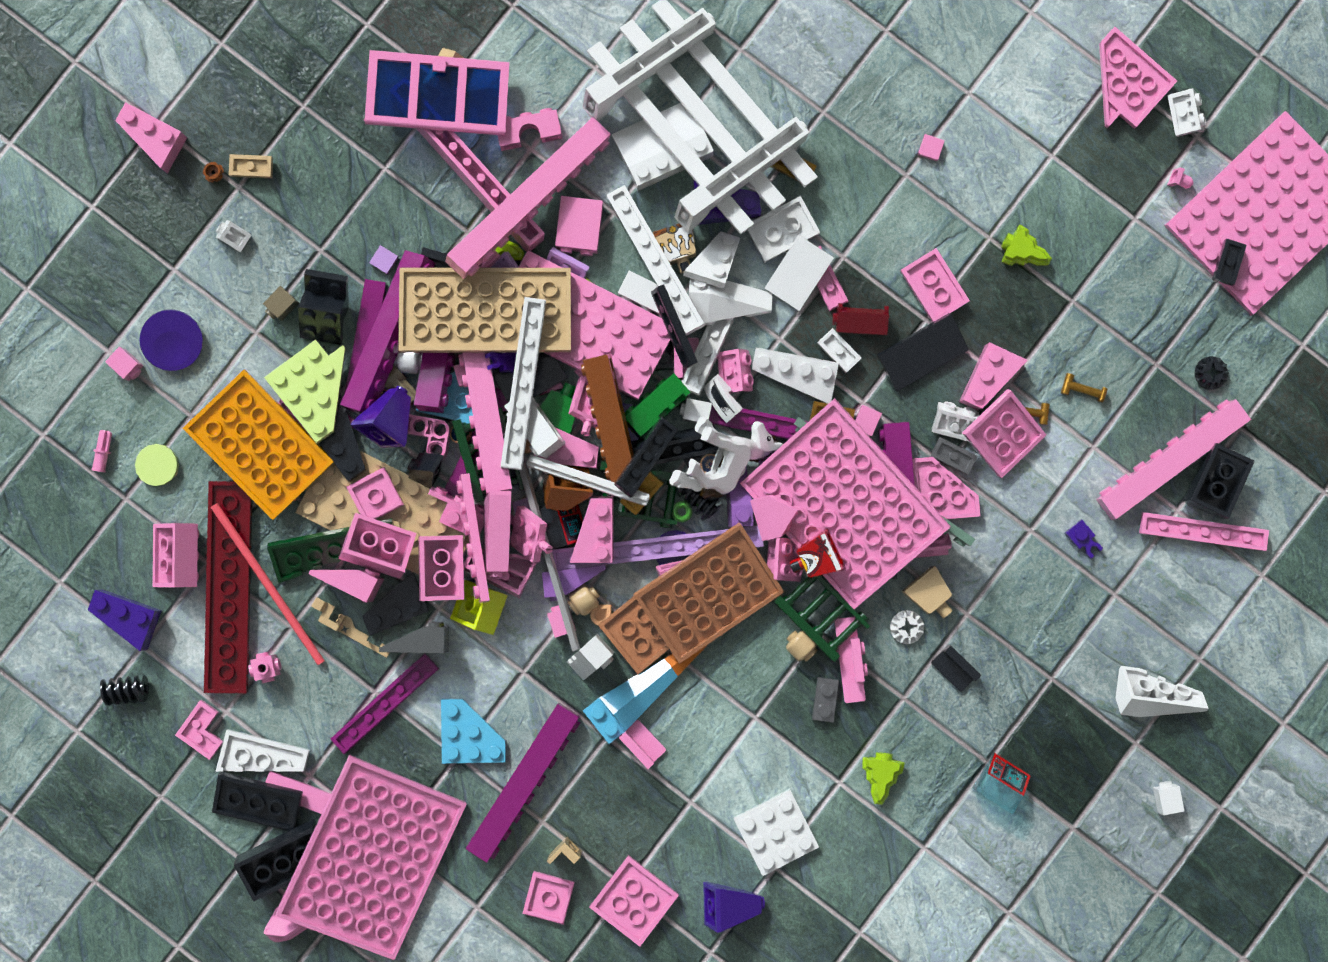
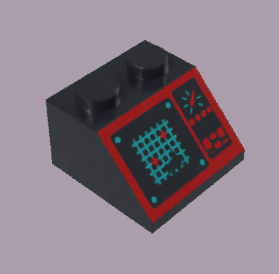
[539,504,583,550]

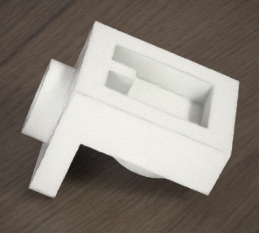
[216,220,251,252]

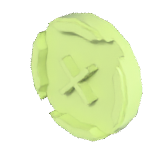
[135,444,179,486]

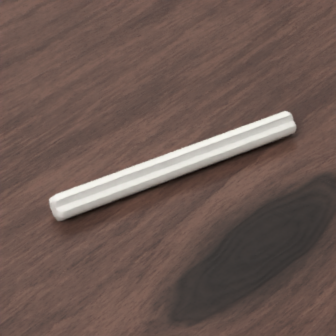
[527,455,650,506]

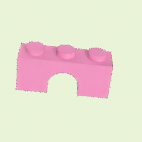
[495,108,562,151]

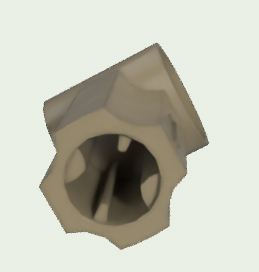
[385,365,416,406]

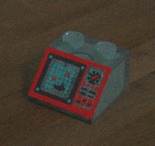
[972,753,1030,814]

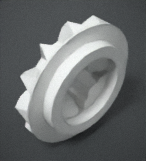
[890,610,924,644]

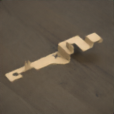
[311,597,390,658]

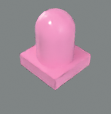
[1167,167,1193,189]

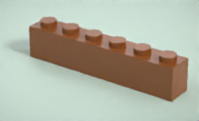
[581,353,634,483]

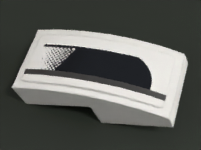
[703,374,743,423]

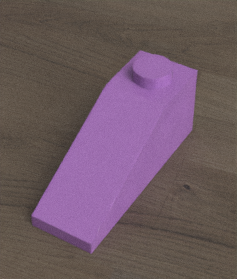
[726,466,753,528]
[542,565,606,601]

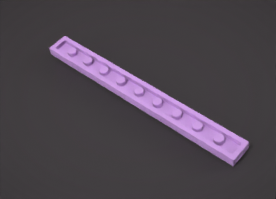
[552,526,764,571]

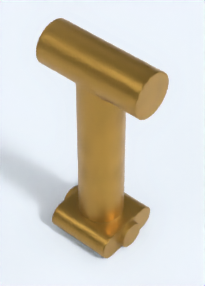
[1061,373,1108,403]
[1025,403,1050,425]

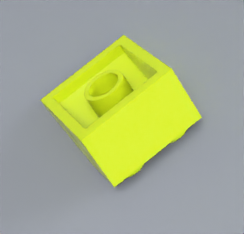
[450,579,508,635]

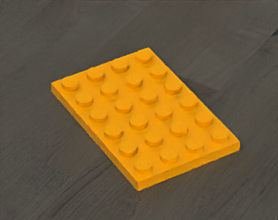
[183,369,334,520]

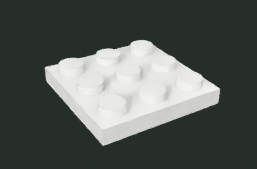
[733,789,819,876]

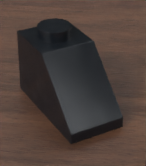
[407,453,443,489]

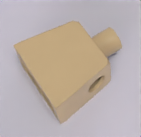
[901,566,953,618]

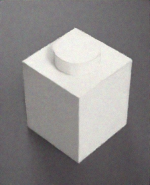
[679,398,712,423]
[1153,781,1184,815]

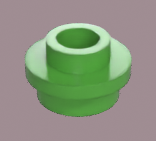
[672,501,692,522]

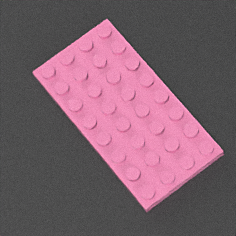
[518,250,671,400]

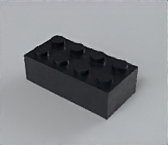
[234,819,317,902]

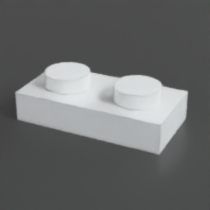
[817,328,861,373]

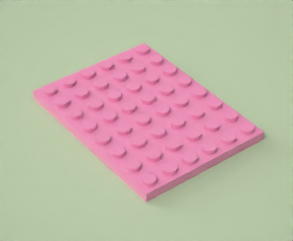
[1164,111,1328,315]
[740,398,951,609]
[275,755,467,960]

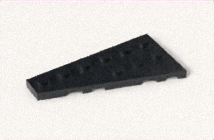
[319,345,366,482]

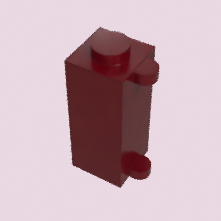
[832,303,889,335]

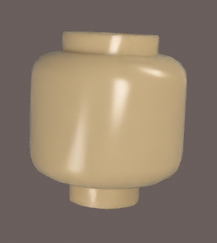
[568,584,600,616]
[786,630,817,661]

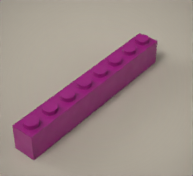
[340,250,435,414]
[465,702,581,863]

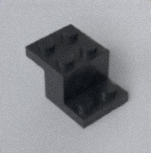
[298,269,349,345]

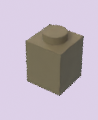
[263,286,299,321]

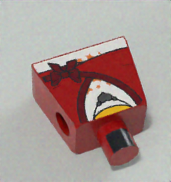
[790,529,845,577]

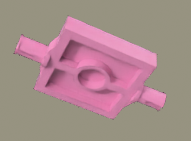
[568,376,598,436]
[510,506,553,563]

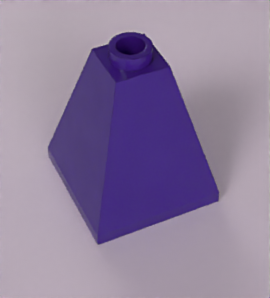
[351,386,411,448]
[703,882,765,933]

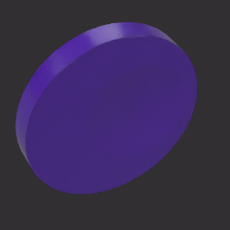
[139,309,203,371]

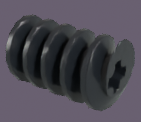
[677,476,723,521]
[100,675,149,706]

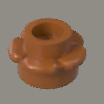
[203,162,224,182]

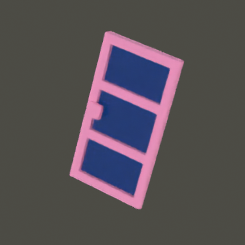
[364,50,509,136]

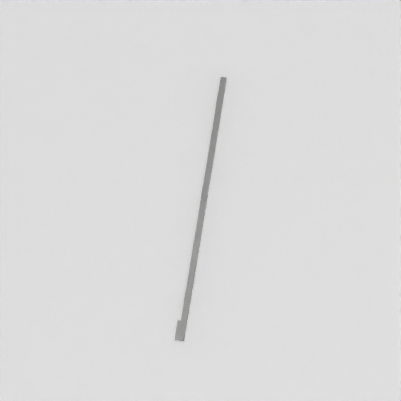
[519,458,580,651]

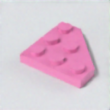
[912,457,980,519]

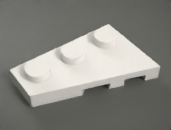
[683,232,740,289]

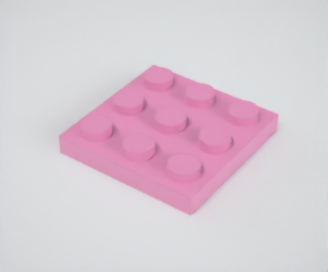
[962,389,1046,478]
[589,855,679,946]

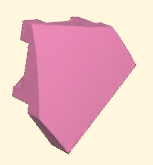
[750,494,800,541]

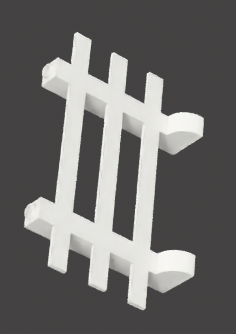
[582,0,818,235]

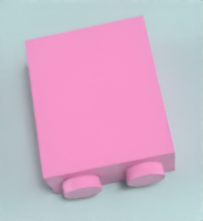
[555,196,603,256]

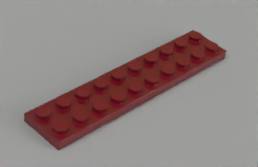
[204,481,252,694]

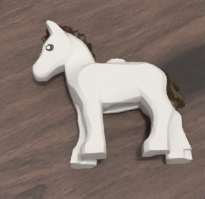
[669,417,783,499]

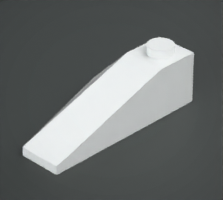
[689,278,772,325]
[1116,666,1209,717]

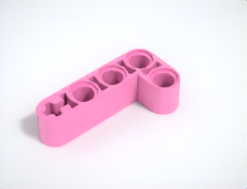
[407,414,451,459]

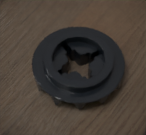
[1194,356,1229,390]

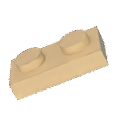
[229,154,273,178]

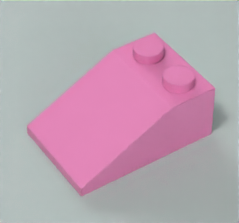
[309,568,384,602]

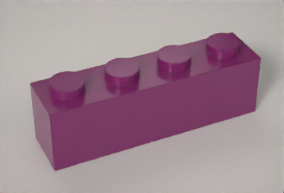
[414,353,455,413]
[878,422,915,486]

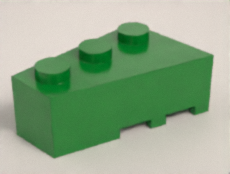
[625,373,691,439]

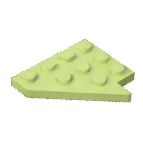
[264,340,346,444]

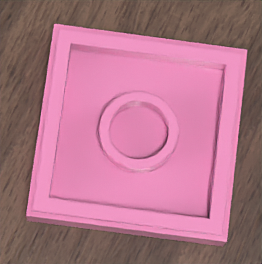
[347,467,404,520]
[522,871,575,925]

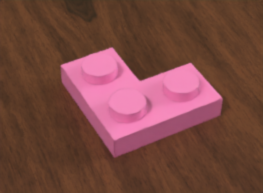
[175,700,223,760]

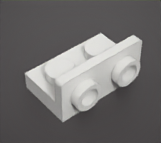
[1168,88,1206,137]
[932,402,979,441]

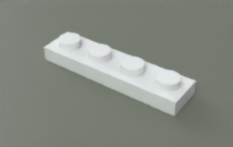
[682,319,733,396]

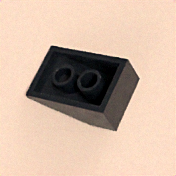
[1183,443,1255,520]

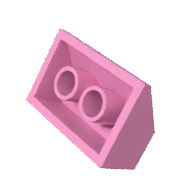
[339,513,417,579]
[153,523,199,587]
[418,535,464,601]

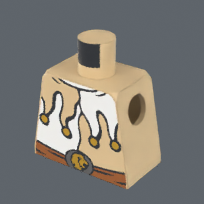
[652,223,696,273]

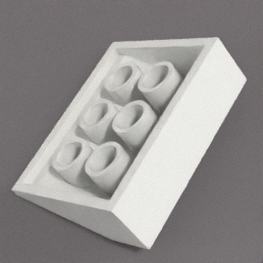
[611,103,714,191]

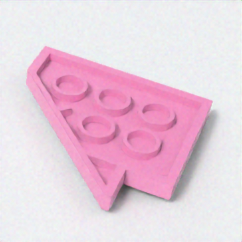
[1099,27,1177,129]

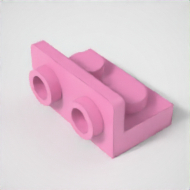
[717,349,754,394]

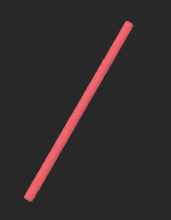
[210,503,325,665]

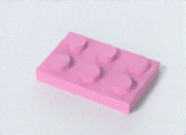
[900,248,970,322]

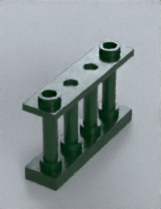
[452,407,524,503]
[600,461,678,529]
[773,575,870,662]

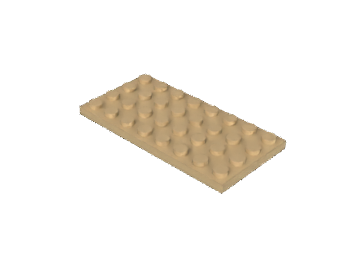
[399,268,571,353]
[295,450,469,575]

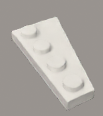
[752,348,839,404]
[216,729,310,772]

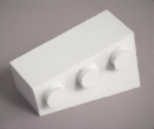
[567,633,614,680]

